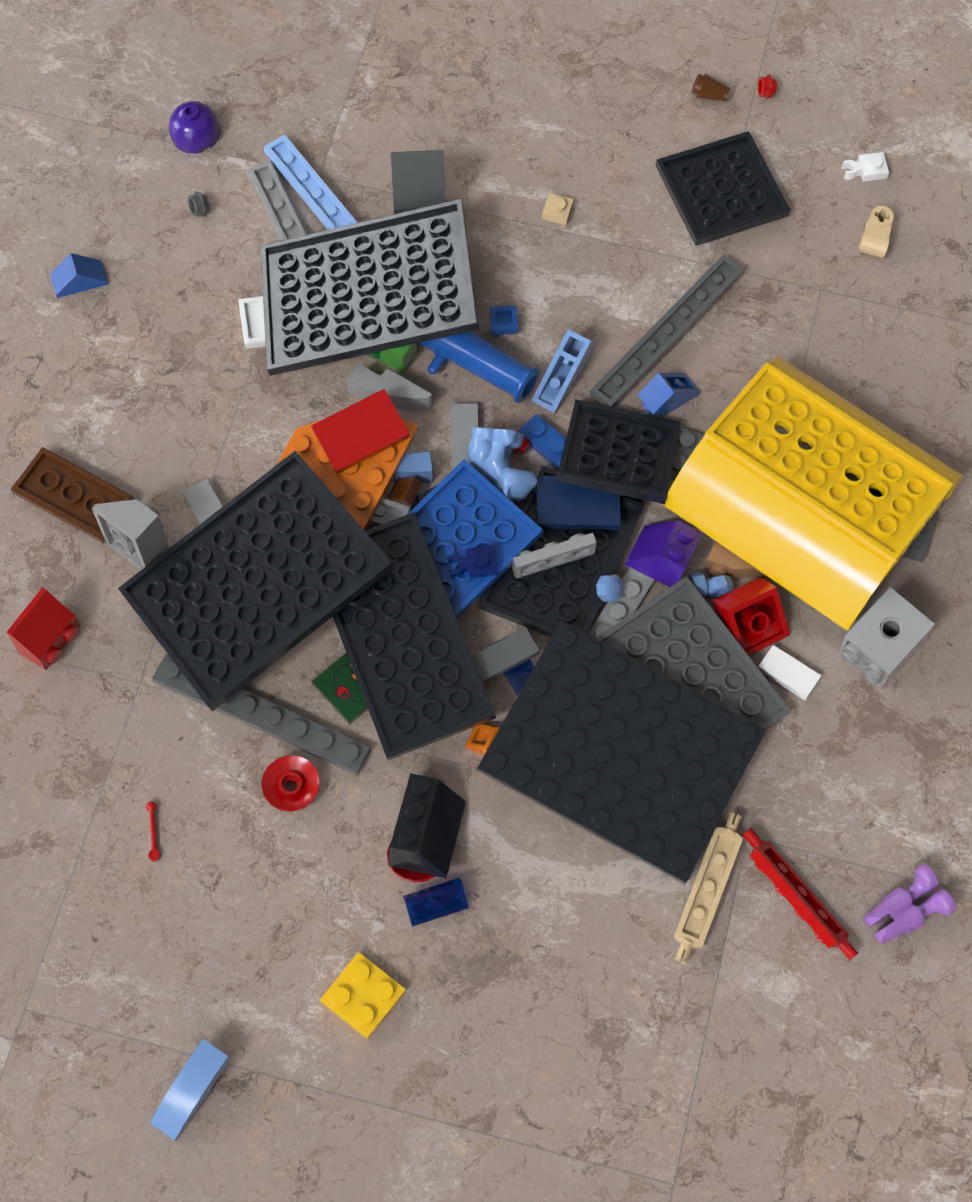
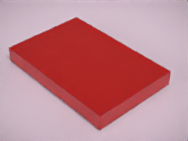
[311,389,410,475]

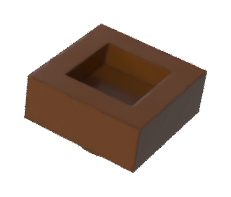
[388,477,421,506]

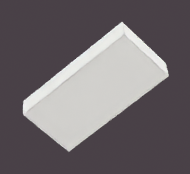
[238,296,266,349]
[758,645,821,701]

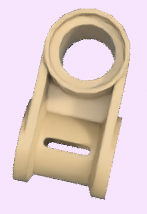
[858,205,894,258]

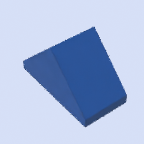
[50,253,108,298]

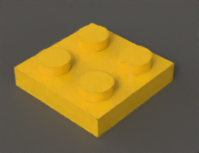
[320,952,406,1040]

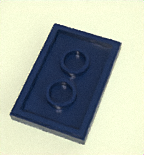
[537,476,621,530]

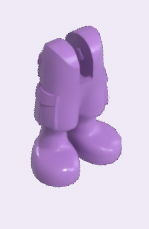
[863,864,957,944]

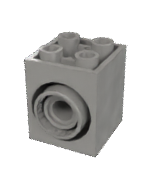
[839,587,935,688]

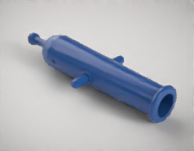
[419,331,539,403]

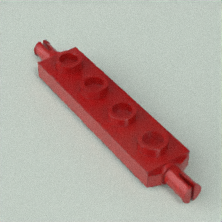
[742,828,859,961]

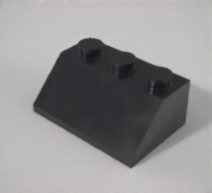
[388,773,466,879]

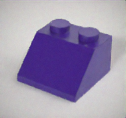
[624,520,703,587]

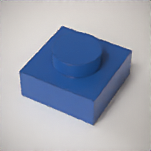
[490,306,518,335]

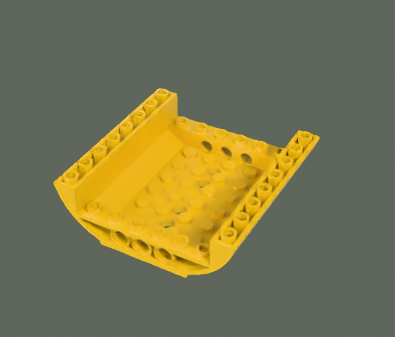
[662,357,964,631]

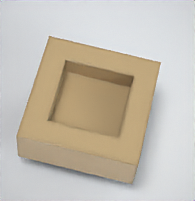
[542,193,574,225]

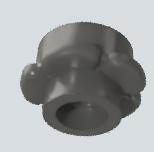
[188,191,209,217]

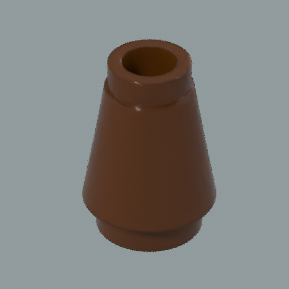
[691,73,730,102]

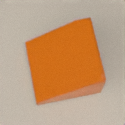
[464,724,499,756]

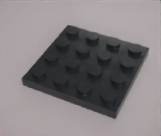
[655,131,790,246]
[556,399,681,504]

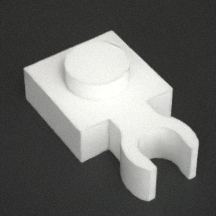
[841,152,889,182]

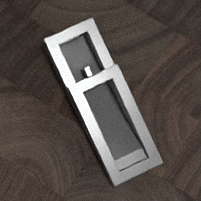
[346,363,432,411]

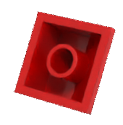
[712,577,790,656]
[6,587,80,670]

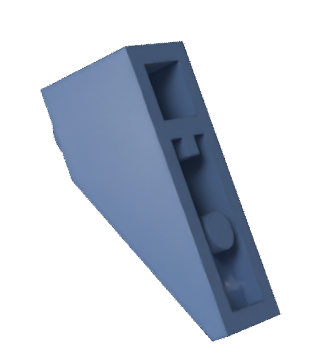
[531,329,596,413]

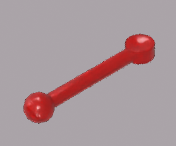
[146,801,161,862]

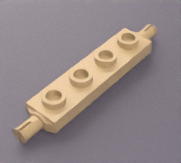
[673,813,743,964]

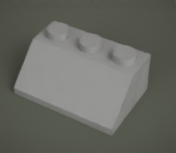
[92,499,169,570]

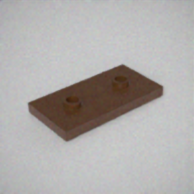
[11,447,134,544]

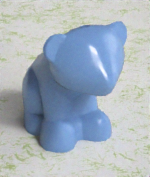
[467,428,538,504]

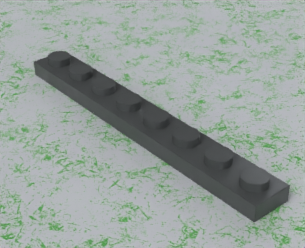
[590,254,744,407]
[152,654,370,776]

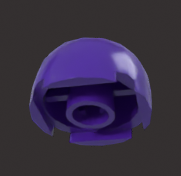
[169,101,220,154]

